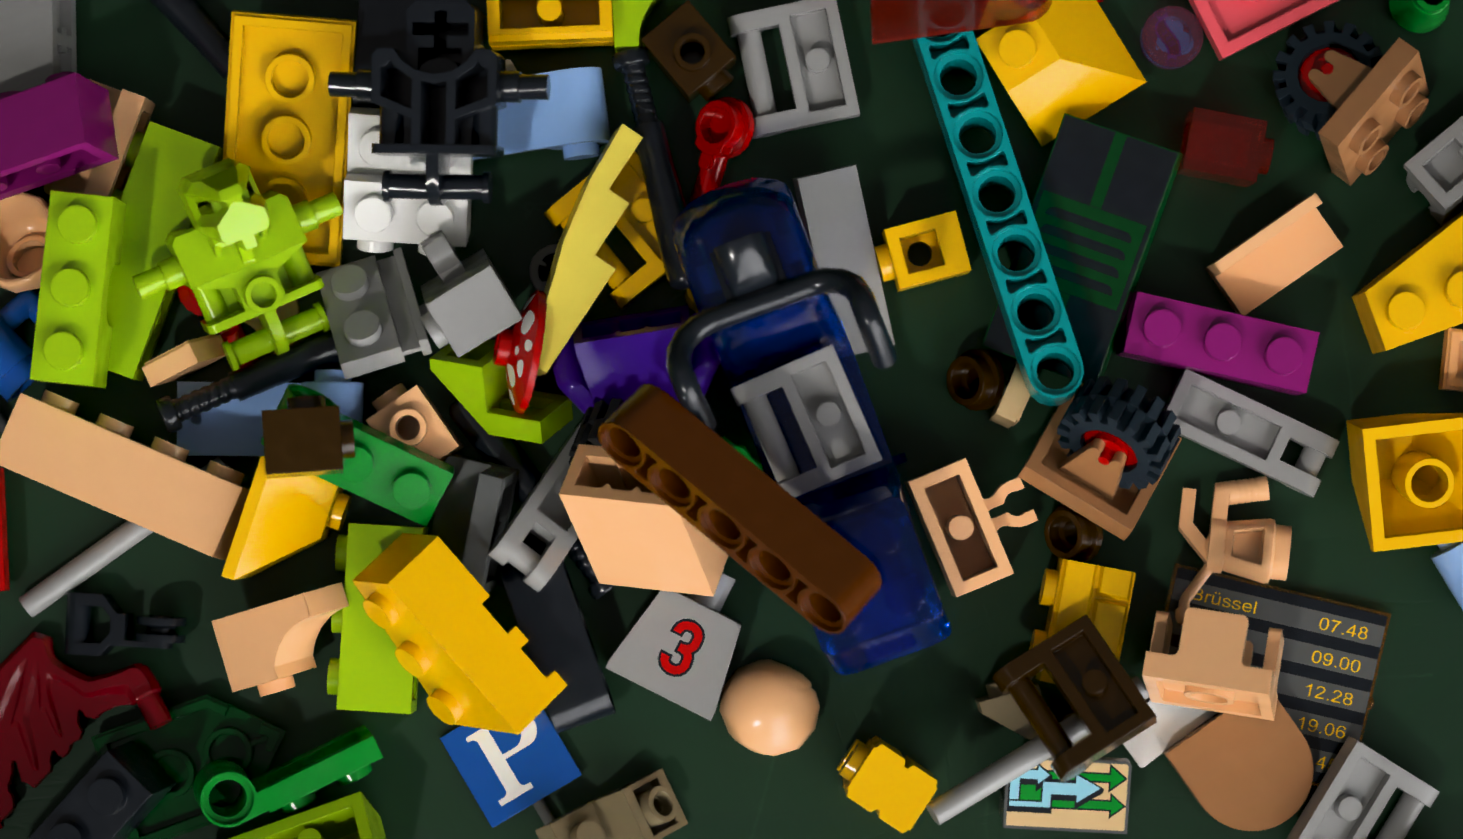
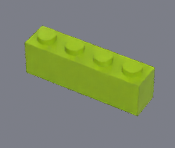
[107,121,223,381]

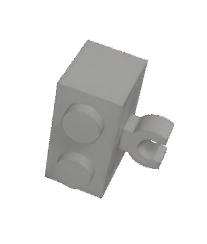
[419,230,523,358]

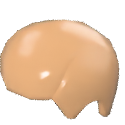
[0,191,49,293]
[719,659,820,756]

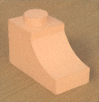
[211,582,349,697]

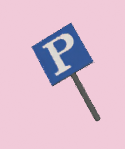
[440,710,583,828]

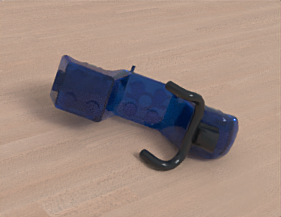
[666,177,952,675]

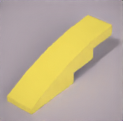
[537,124,643,376]

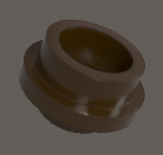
[947,349,1005,411]
[1044,504,1103,562]

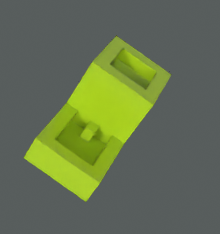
[429,339,573,444]

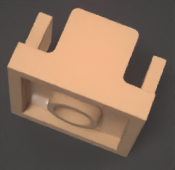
[1142,607,1284,721]

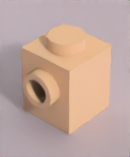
[366,383,463,461]

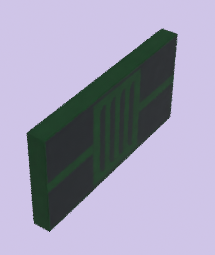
[982,113,1184,383]

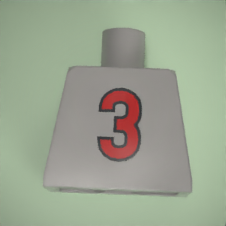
[605,573,742,721]

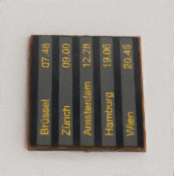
[1145,563,1391,786]

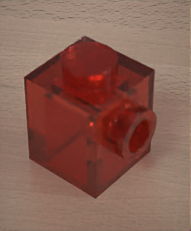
[1177,107,1274,188]

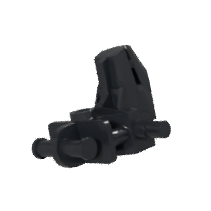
[328,0,550,206]

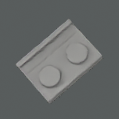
[316,247,432,380]

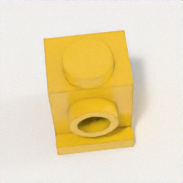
[874,210,972,292]

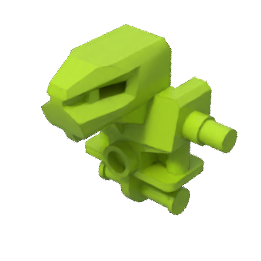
[132,158,343,371]

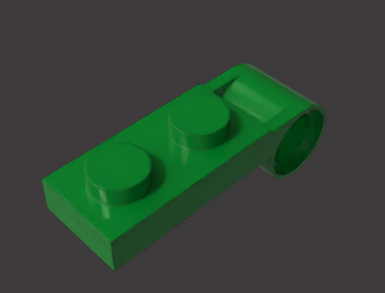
[261,384,454,527]
[193,725,383,828]

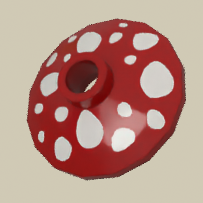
[493,290,547,414]

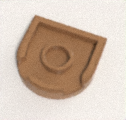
[1163,699,1314,831]

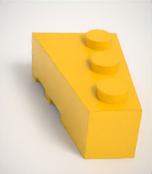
[1352,210,1463,354]
[352,533,567,735]

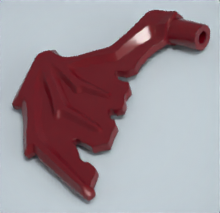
[0,632,173,829]

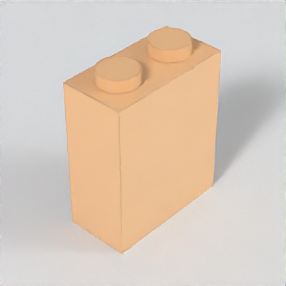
[559,444,729,597]

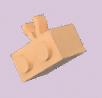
[904,458,1038,598]

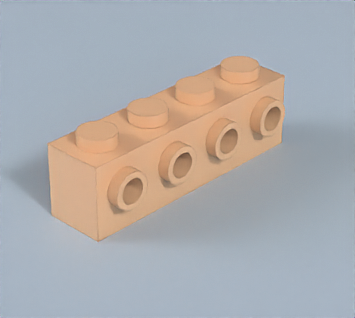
[0,389,250,561]

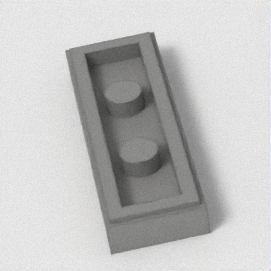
[792,165,895,359]

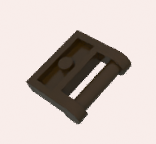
[992,614,1157,782]

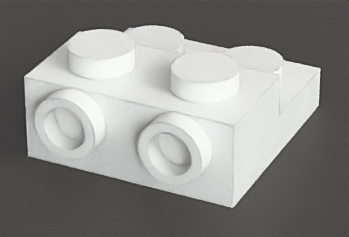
[343,107,473,256]

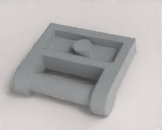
[727,0,860,139]
[730,344,883,498]
[1286,736,1440,839]

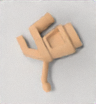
[1175,476,1292,625]

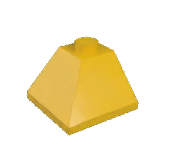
[976,0,1147,147]
[1346,413,1463,552]
[221,456,351,580]

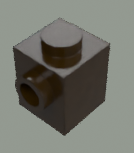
[641,0,736,103]
[262,395,355,479]

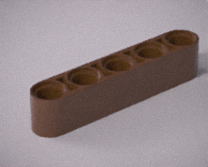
[598,384,882,634]

